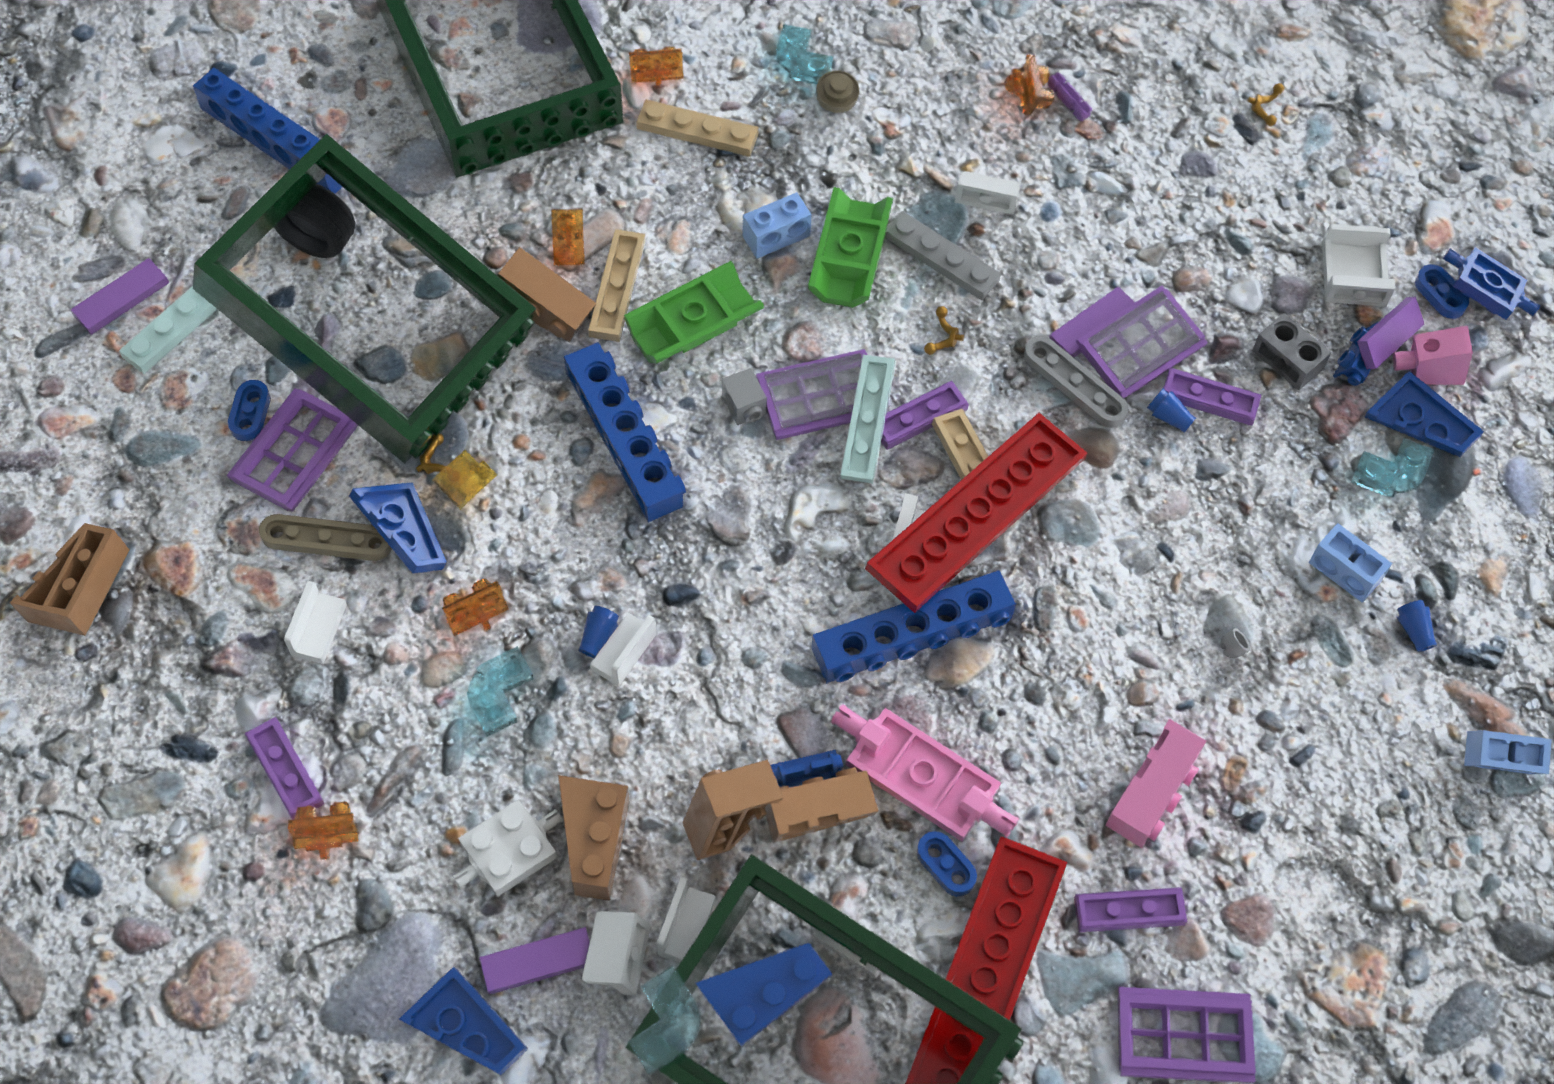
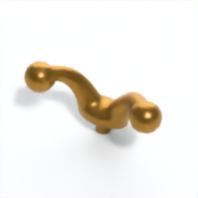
[1247,83,1284,127]
[924,306,964,355]
[416,433,460,483]

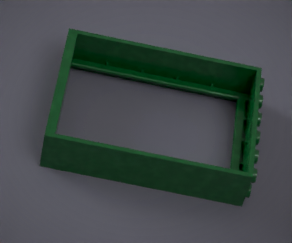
[375,0,623,178]
[193,134,536,464]
[625,854,1024,1084]

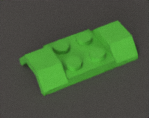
[808,187,893,308]
[624,261,764,364]

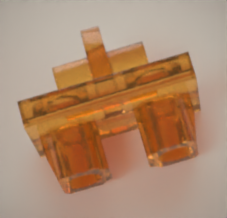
[629,46,684,86]
[1004,54,1055,115]
[551,208,585,265]
[442,578,509,636]
[288,801,359,860]

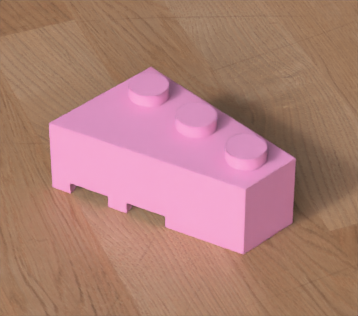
[1105,719,1206,848]

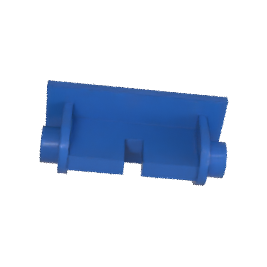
[1333,322,1378,386]
[770,750,843,788]

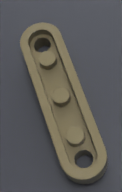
[259,514,392,561]

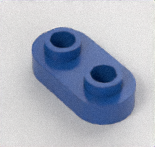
[1415,264,1470,319]
[228,380,271,441]
[917,831,977,897]

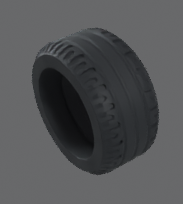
[274,184,356,258]

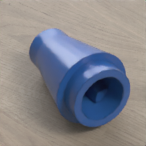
[1147,388,1196,433]
[1397,600,1437,652]
[578,606,619,658]

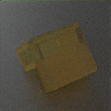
[433,450,497,510]

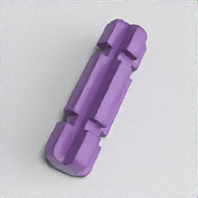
[1047,72,1092,121]

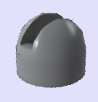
[1220,628,1250,658]

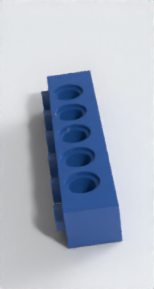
[193,67,342,194]
[564,342,686,522]
[811,570,1016,684]

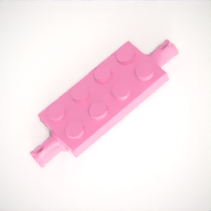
[831,704,1019,842]

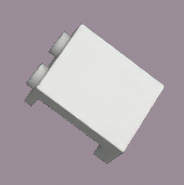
[1322,224,1395,307]

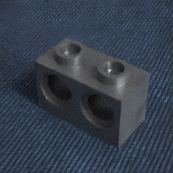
[1252,313,1332,390]

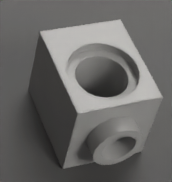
[722,368,767,425]

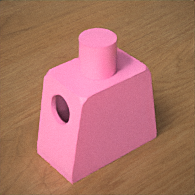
[1393,326,1473,385]

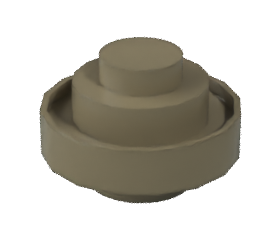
[816,70,860,113]

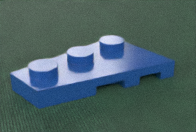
[1365,371,1484,457]
[349,482,447,574]
[695,943,833,1046]
[399,966,529,1075]

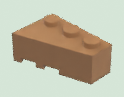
[497,247,596,342]
[10,523,130,636]
[682,759,784,860]
[765,767,878,843]
[558,775,630,901]

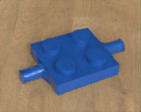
[1443,247,1541,320]

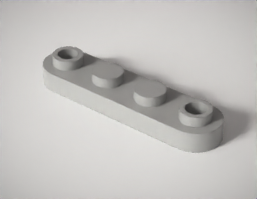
[1024,336,1128,428]

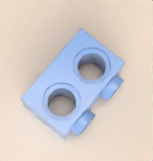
[743,192,812,259]
[1308,523,1393,603]
[1464,730,1552,775]

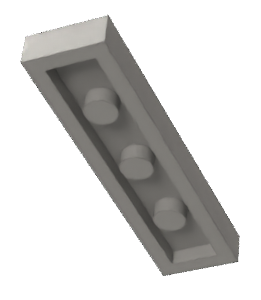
[885,211,1001,300]

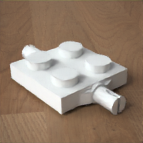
[453,800,563,897]

